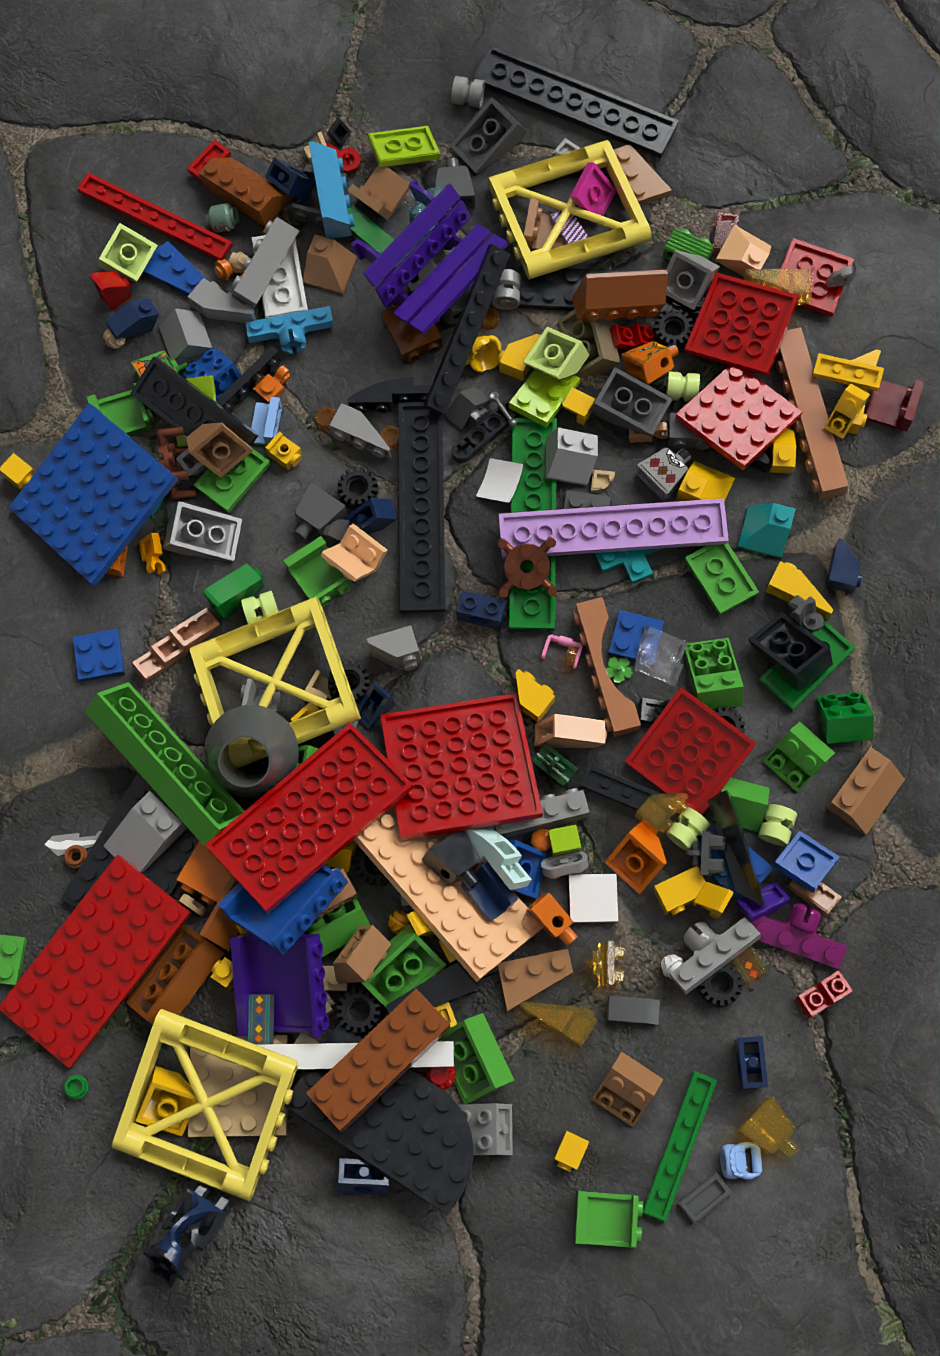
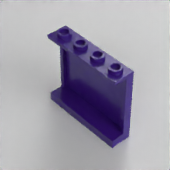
[230,934,329,1037]

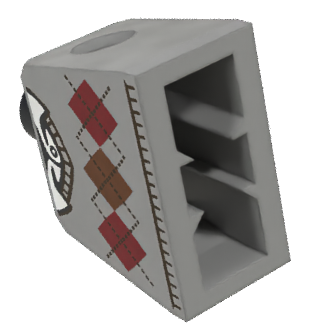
[636,448,691,502]

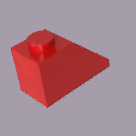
[90,271,132,311]

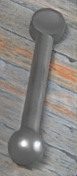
[490,392,517,428]

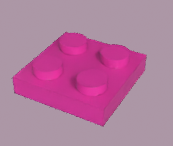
[570,162,617,224]

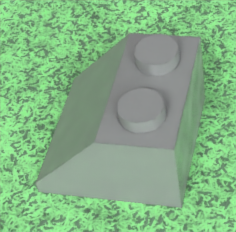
[546,428,598,486]
[367,626,421,671]

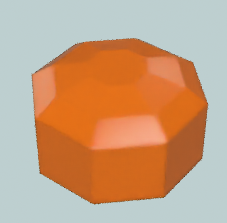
[531,828,552,852]

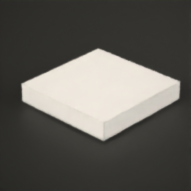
[569,874,618,923]

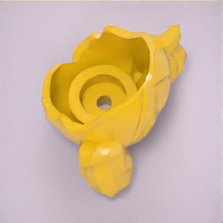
[465,335,501,372]

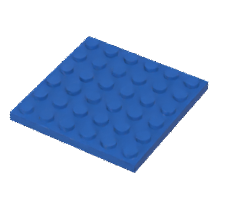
[8,403,178,586]

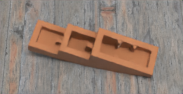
[132,608,220,683]

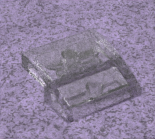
[635,625,688,686]

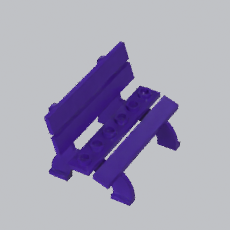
[351,180,508,334]

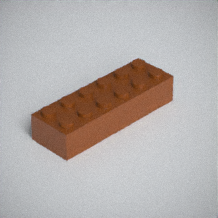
[306,989,451,1133]

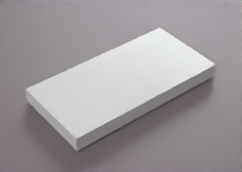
[252,235,308,318]

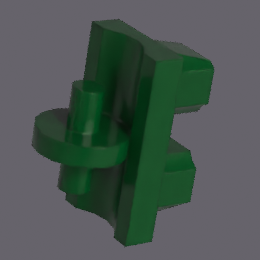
[531,743,578,788]

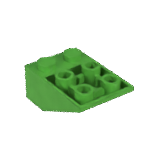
[684,638,744,710]

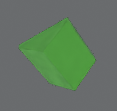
[713,778,770,833]

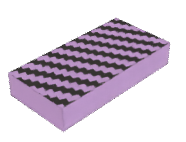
[550,210,588,245]

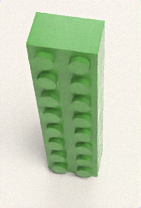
[85,682,244,848]

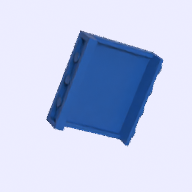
[218,865,348,955]

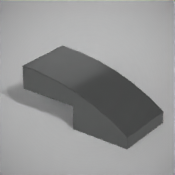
[606,996,660,1025]

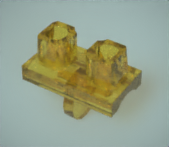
[586,941,625,987]

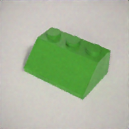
[303,898,370,958]
[361,924,446,1008]
[437,1013,515,1105]

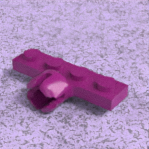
[751,904,847,969]

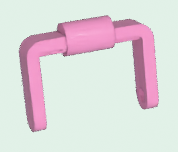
[541,635,582,669]

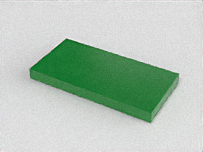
[758,619,855,712]

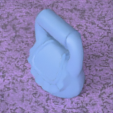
[720,1142,763,1180]

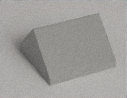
[159,308,213,360]

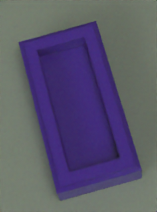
[736,882,790,923]

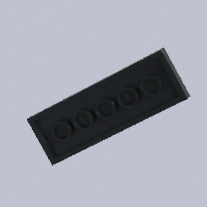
[131,357,259,471]

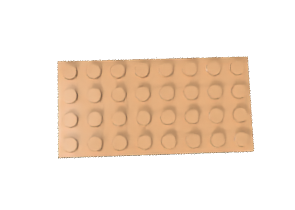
[354,805,543,982]

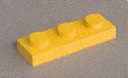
[812,353,884,392]

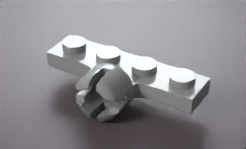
[670,917,761,995]

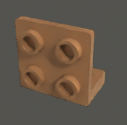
[348,166,410,220]
[524,198,566,250]

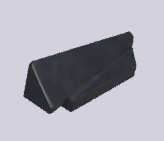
[707,790,766,906]
[386,961,499,1014]

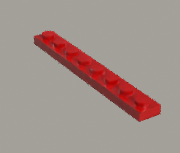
[77,172,233,260]

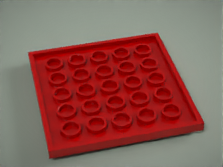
[380,693,543,841]

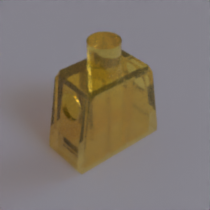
[737,1096,799,1159]

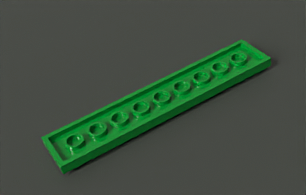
[509,418,557,631]

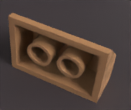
[827,747,905,836]

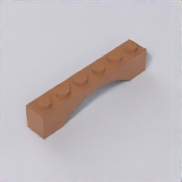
[573,597,641,738]

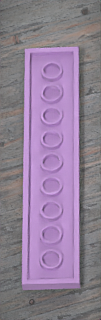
[499,498,729,559]

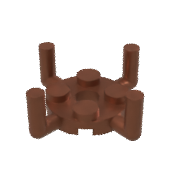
[156,426,197,500]
[498,537,557,598]

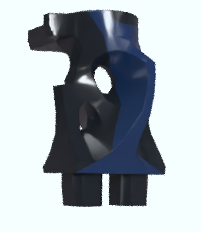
[143,1182,230,1287]

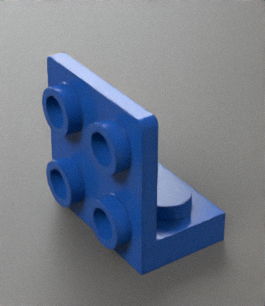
[181,348,241,400]

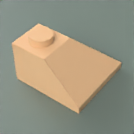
[715,225,771,282]

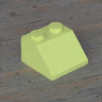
[98,223,158,282]
[523,327,589,380]

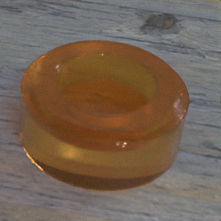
[481,307,500,330]
[316,406,337,429]
[380,425,399,449]
[563,645,577,669]

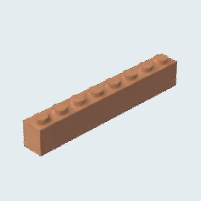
[776,327,849,500]

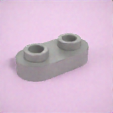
[541,851,589,879]

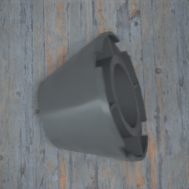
[204,705,299,798]

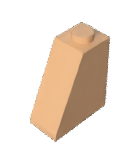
[534,714,607,748]

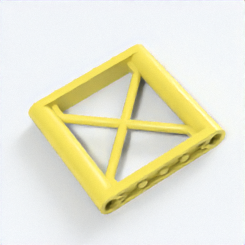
[488,140,652,280]
[190,596,361,769]
[112,1009,299,1201]

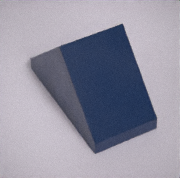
[357,682,394,729]

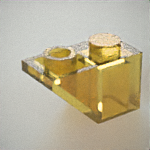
[635,793,689,835]

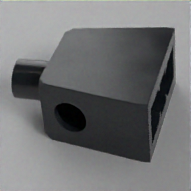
[422,831,481,890]

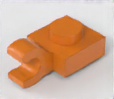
[253,365,291,404]

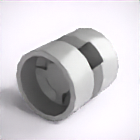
[451,76,485,108]
[492,269,521,310]

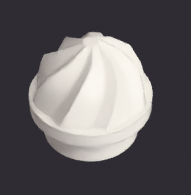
[661,954,684,980]

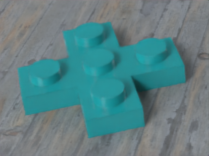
[593,548,664,584]

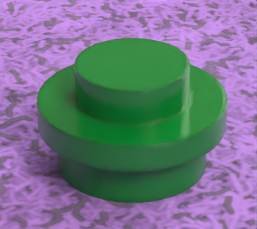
[64,1075,89,1100]

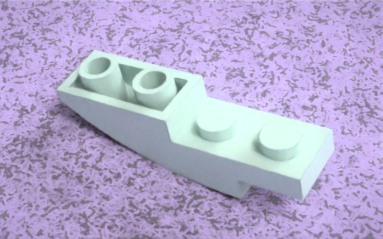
[464,827,532,890]

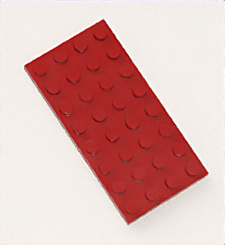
[205,723,413,914]
[0,855,192,1068]

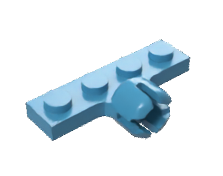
[245,306,334,355]

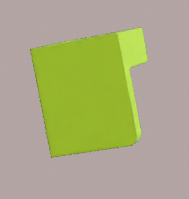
[549,825,581,856]

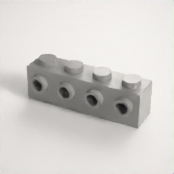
[231,217,299,308]
[494,788,589,838]

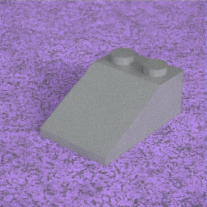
[163,501,242,562]
[104,791,187,873]

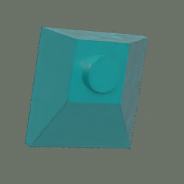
[737,503,795,559]

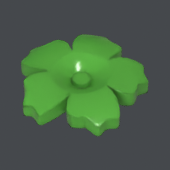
[606,657,633,684]

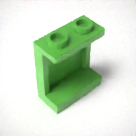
[87,383,154,436]
[283,536,353,607]
[575,1191,643,1248]

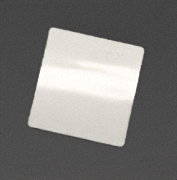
[476,459,523,503]

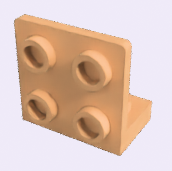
[321,524,388,582]

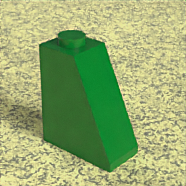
[203,564,265,621]

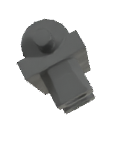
[788,595,824,632]
[686,831,725,876]

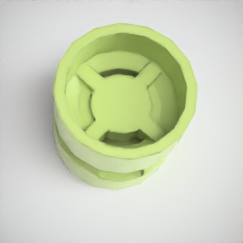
[666,371,700,402]
[241,591,278,624]
[758,804,797,846]
[665,807,710,851]

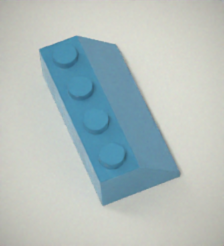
[309,141,354,239]

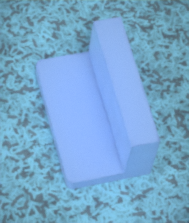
[251,397,282,446]

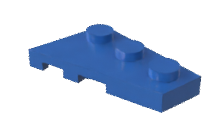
[142,241,207,296]

